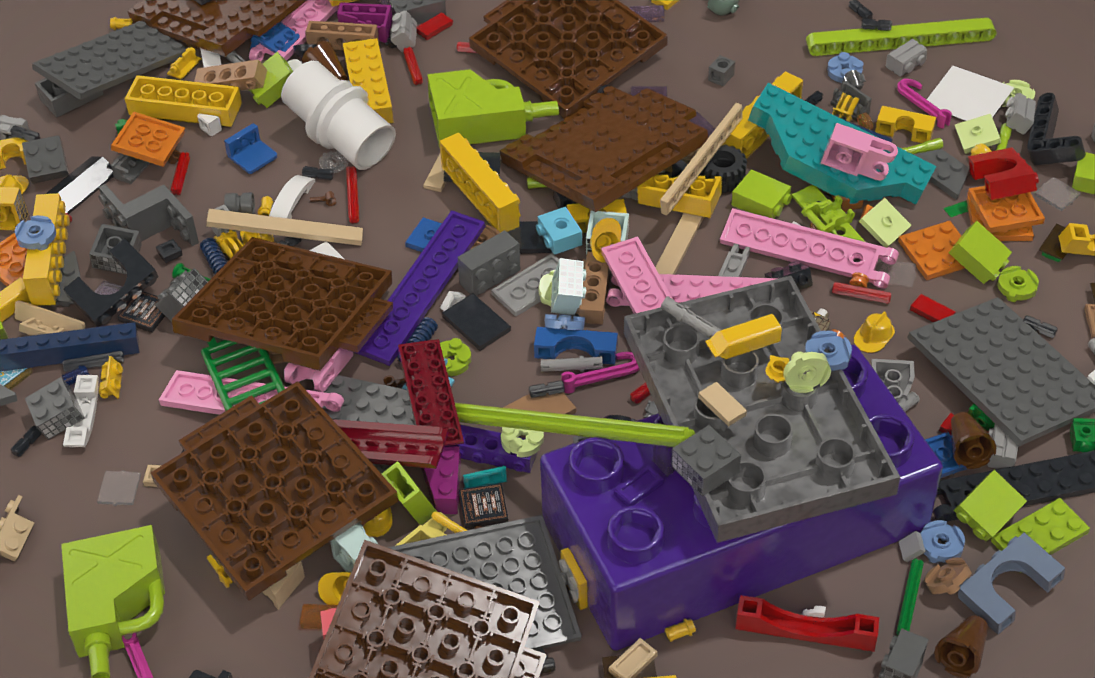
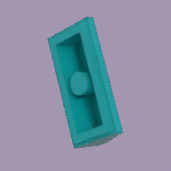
[462,466,507,489]

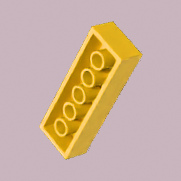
[343,38,394,124]
[722,71,803,158]
[125,76,242,127]
[439,132,521,233]
[23,193,70,306]

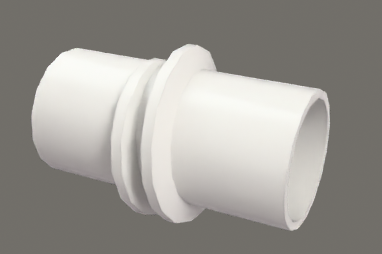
[281,61,396,170]

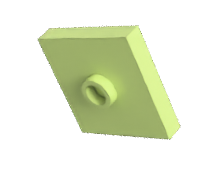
[955,113,1001,154]
[859,198,911,248]

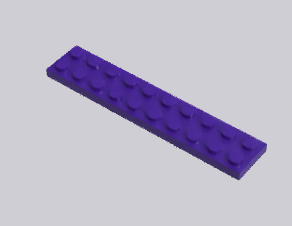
[355,210,486,366]

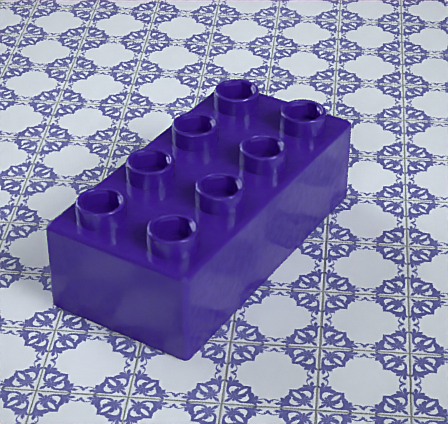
[540,345,943,650]

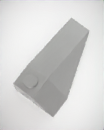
[871,359,915,409]

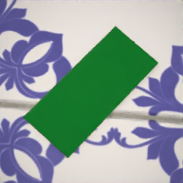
[943,200,969,217]

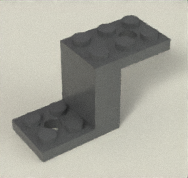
[98,184,199,246]

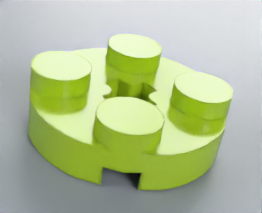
[997,266,1039,302]
[440,338,472,376]

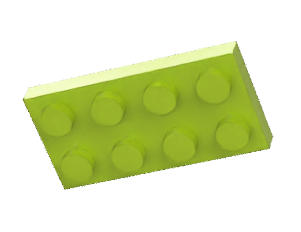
[991,498,1090,573]

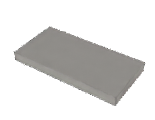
[491,253,559,317]

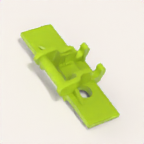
[792,185,865,242]

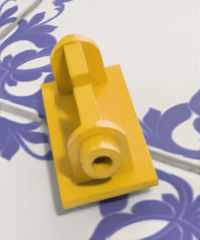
[167,47,201,80]
[98,356,123,399]

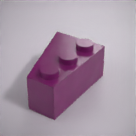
[337,2,392,43]
[421,447,461,514]

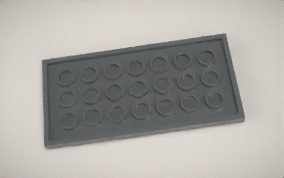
[32,21,187,100]

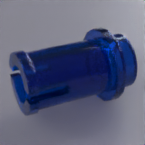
[61,365,89,386]

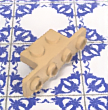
[15,300,85,336]
[0,495,34,562]

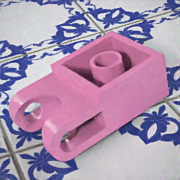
[821,123,898,181]
[284,348,353,392]

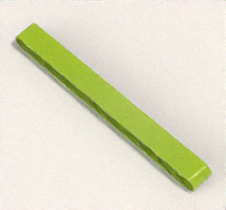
[806,18,997,56]

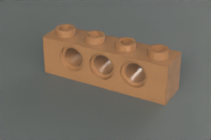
[305,21,379,50]
[194,59,267,91]
[576,252,610,324]

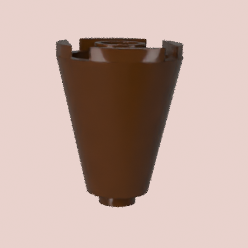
[302,41,347,81]
[951,412,997,469]
[934,615,988,678]

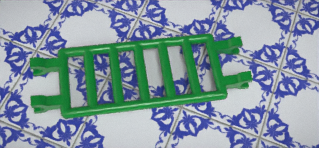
[201,337,285,411]

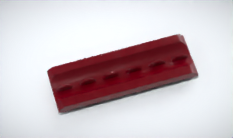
[398,339,464,446]
[333,419,449,469]

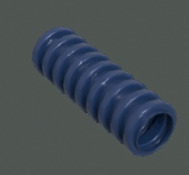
[200,238,227,275]
[397,317,438,363]

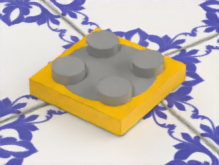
[559,548,588,610]

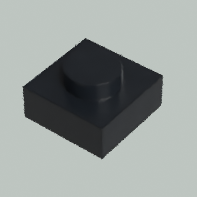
[156,239,183,263]

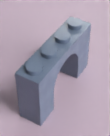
[958,533,1065,634]

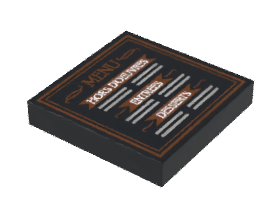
[117,291,165,333]
[459,483,509,529]

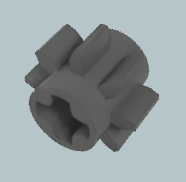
[842,70,866,90]

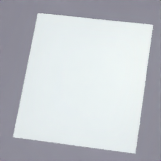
[927,66,1014,121]

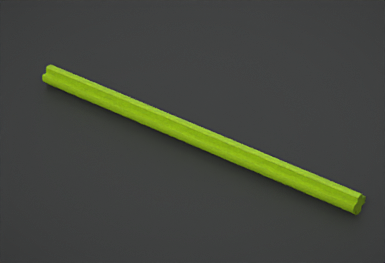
[455,403,695,447]

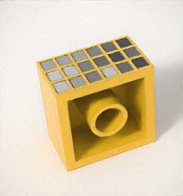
[0,187,29,230]

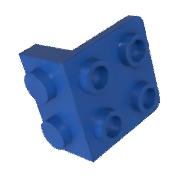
[250,22,300,53]
[224,123,278,174]

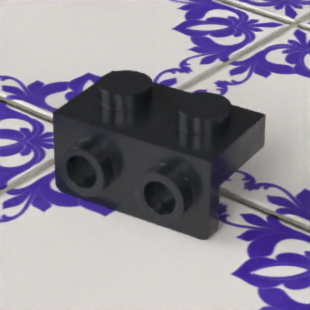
[764,261,813,290]

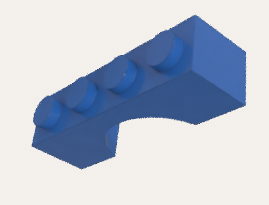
[534,327,618,364]

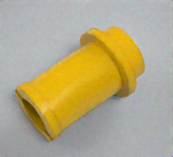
[110,17,133,30]
[258,196,273,216]
[665,618,696,642]

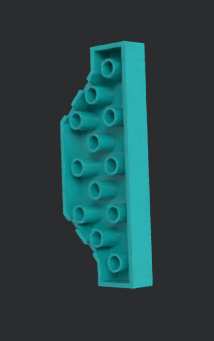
[748,83,937,205]

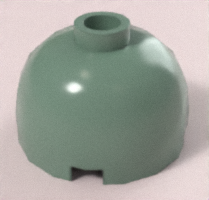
[707,0,740,16]

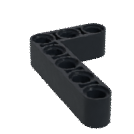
[1027,93,1086,165]

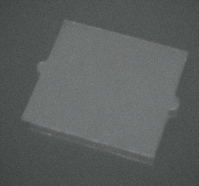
[1034,177,1081,211]
[878,260,916,289]
[97,470,141,506]

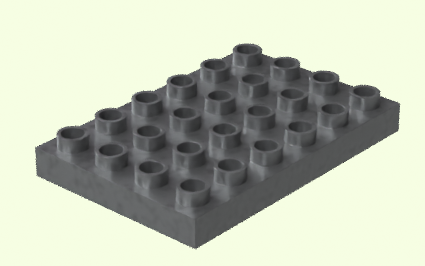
[624,276,900,543]

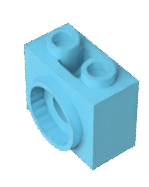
[536,207,582,255]

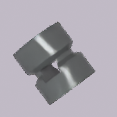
[224,192,255,214]

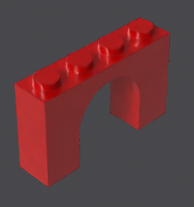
[968,147,1039,200]

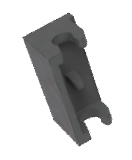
[831,81,872,121]
[111,154,150,184]

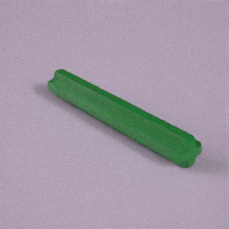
[896,559,924,635]

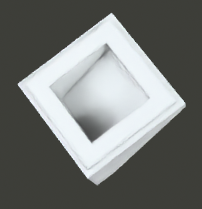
[197,114,222,136]

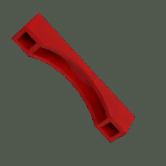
[736,595,880,652]

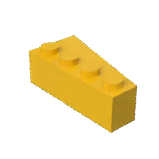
[637,175,722,218]

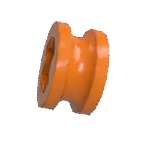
[849,272,869,288]

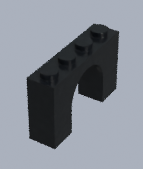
[63,238,159,327]

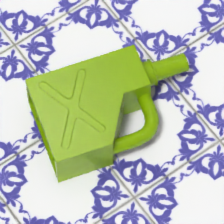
[427,69,559,148]
[61,525,165,678]

